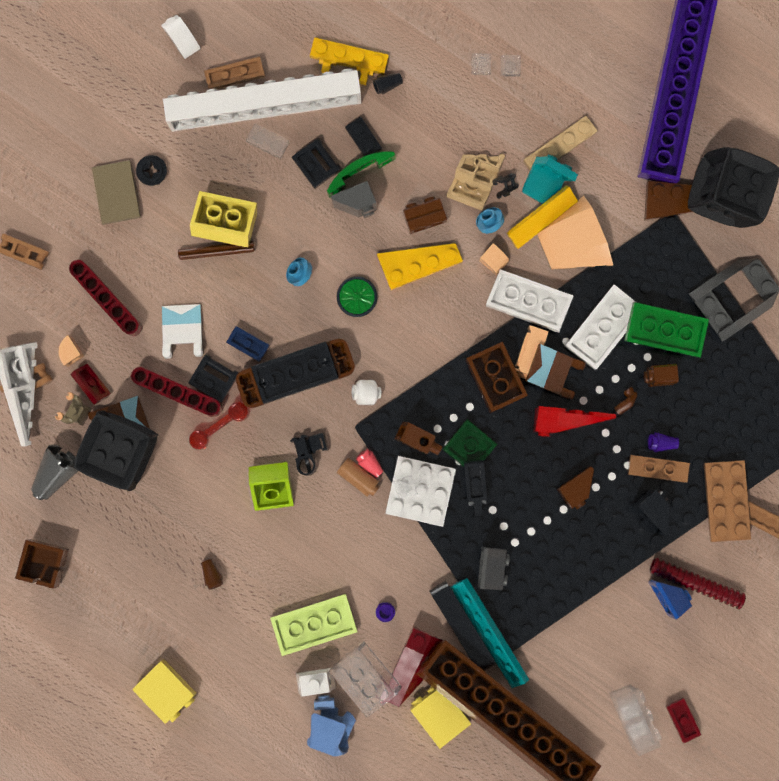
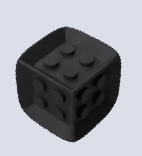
[688,147,779,228]
[73,410,159,491]

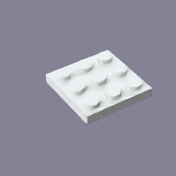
[385,456,456,527]

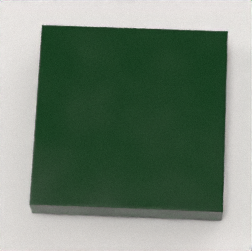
[442,419,497,467]

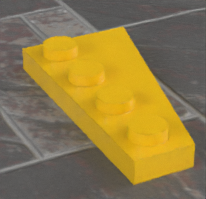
[377,243,463,290]

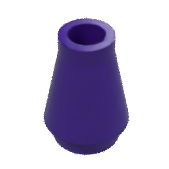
[648,432,679,452]

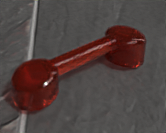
[189,402,250,450]

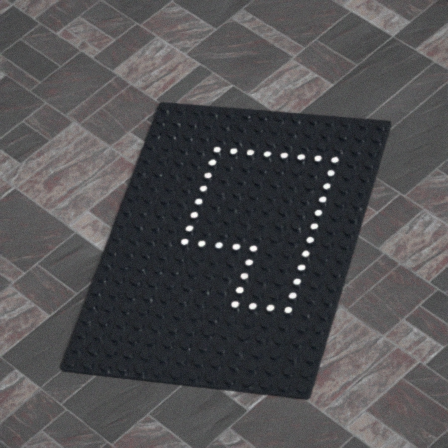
[355,215,779,652]

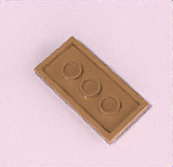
[704,460,751,542]

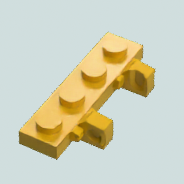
[310,37,389,85]

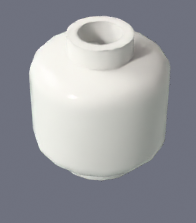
[351,380,381,405]

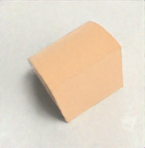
[479,244,509,275]
[59,335,84,367]

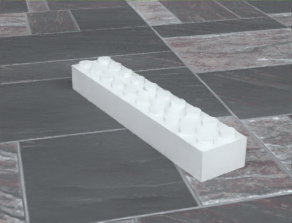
[163,69,361,132]

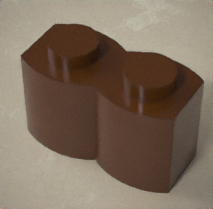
[644,364,679,387]

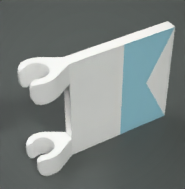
[162,304,203,359]

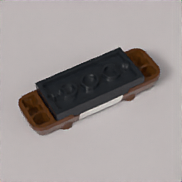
[236,338,355,408]

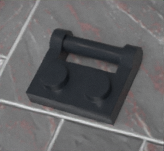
[292,138,342,189]
[188,353,239,403]

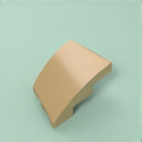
[447,154,505,211]

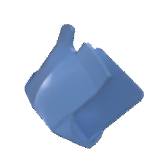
[307,707,356,757]

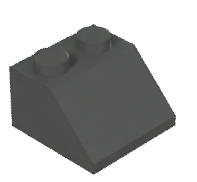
[331,181,377,218]
[478,547,510,590]

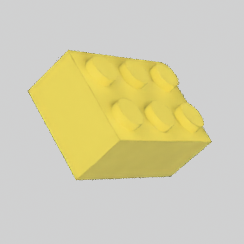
[190,191,257,248]

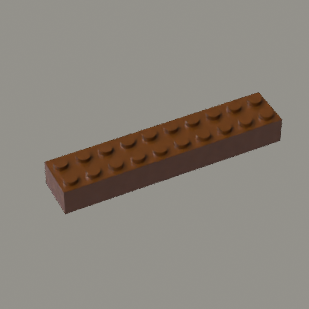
[417,640,601,781]

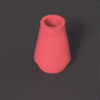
[356,449,384,478]

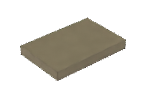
[92,160,141,225]

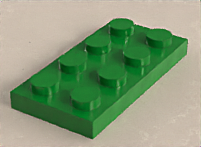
[624,302,709,358]

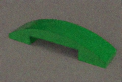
[327,152,396,198]

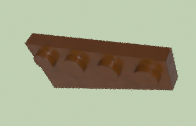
[644,181,693,221]

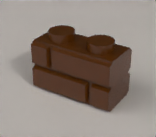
[403,197,447,234]

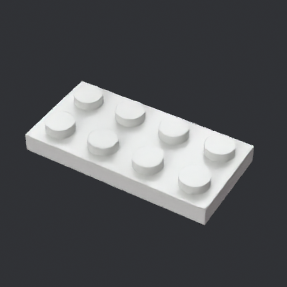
[486,269,573,333]
[565,285,637,370]

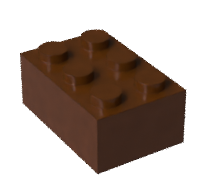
[465,342,528,413]

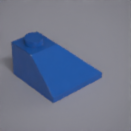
[649,580,692,619]

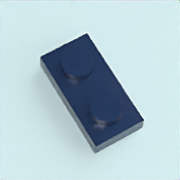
[226,326,270,362]

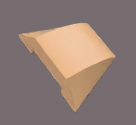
[537,196,613,270]

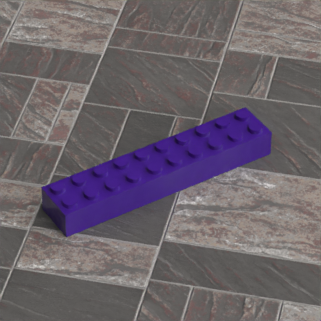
[637,0,718,184]

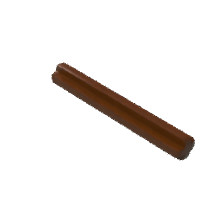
[178,241,255,260]

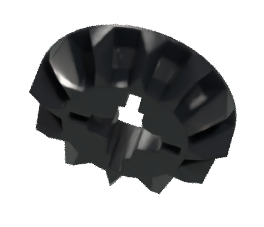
[136,155,167,187]

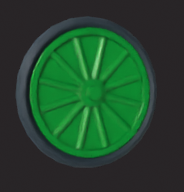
[337,277,377,317]

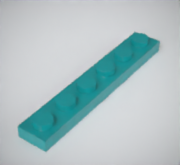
[450,578,529,688]

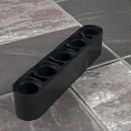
[429,580,496,671]

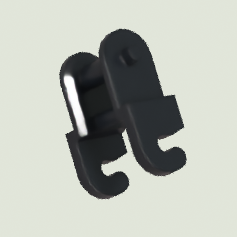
[492,173,519,199]

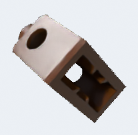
[394,422,443,455]

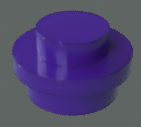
[376,602,395,622]

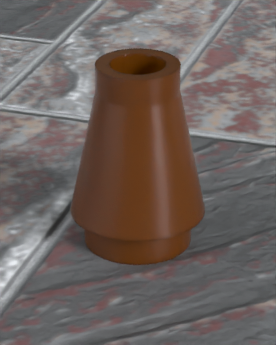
[201,559,224,590]

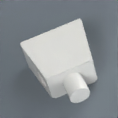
[296,667,336,696]

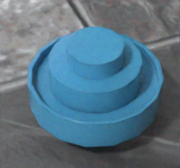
[476,207,505,234]
[286,257,312,287]

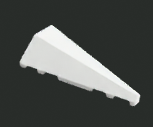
[0,342,37,446]

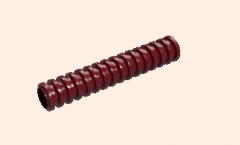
[650,557,746,610]

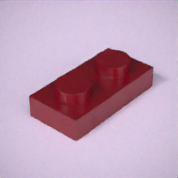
[70,364,111,405]
[665,698,701,743]

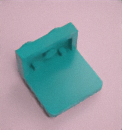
[522,155,578,204]

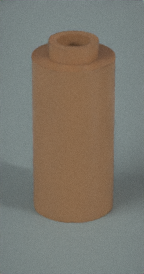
[336,457,380,497]

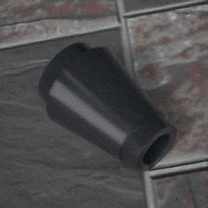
[373,73,403,95]

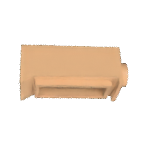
[515,325,549,379]

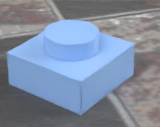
[314,695,335,710]

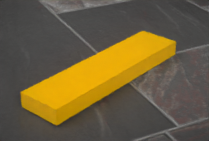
[506,185,578,249]

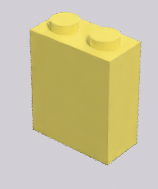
[132,659,196,724]
[410,686,471,749]

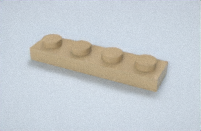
[523,116,597,170]

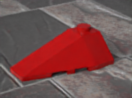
[533,406,616,437]

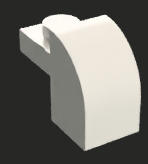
[161,15,201,59]

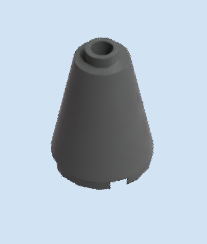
[31,444,78,500]

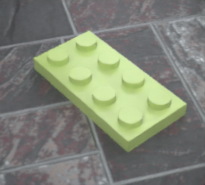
[270,594,358,656]

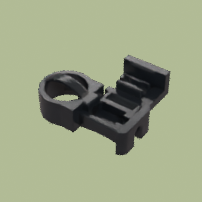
[290,433,329,476]

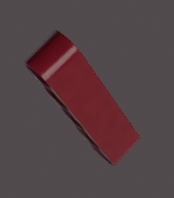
[69,260,142,336]
[131,367,223,417]

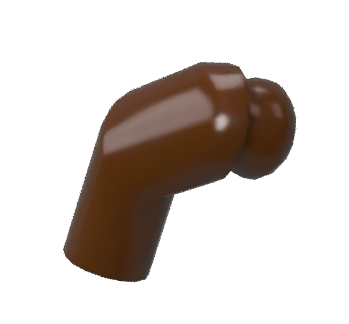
[614,387,638,415]

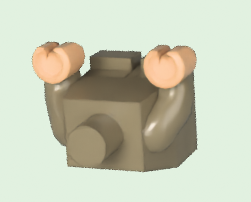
[55,392,92,426]

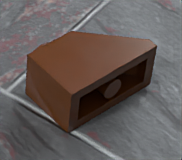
[557,466,594,509]

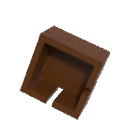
[15,539,69,589]

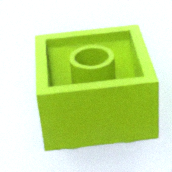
[249,462,294,511]

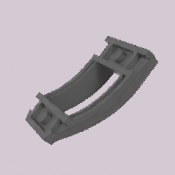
[689,258,779,342]

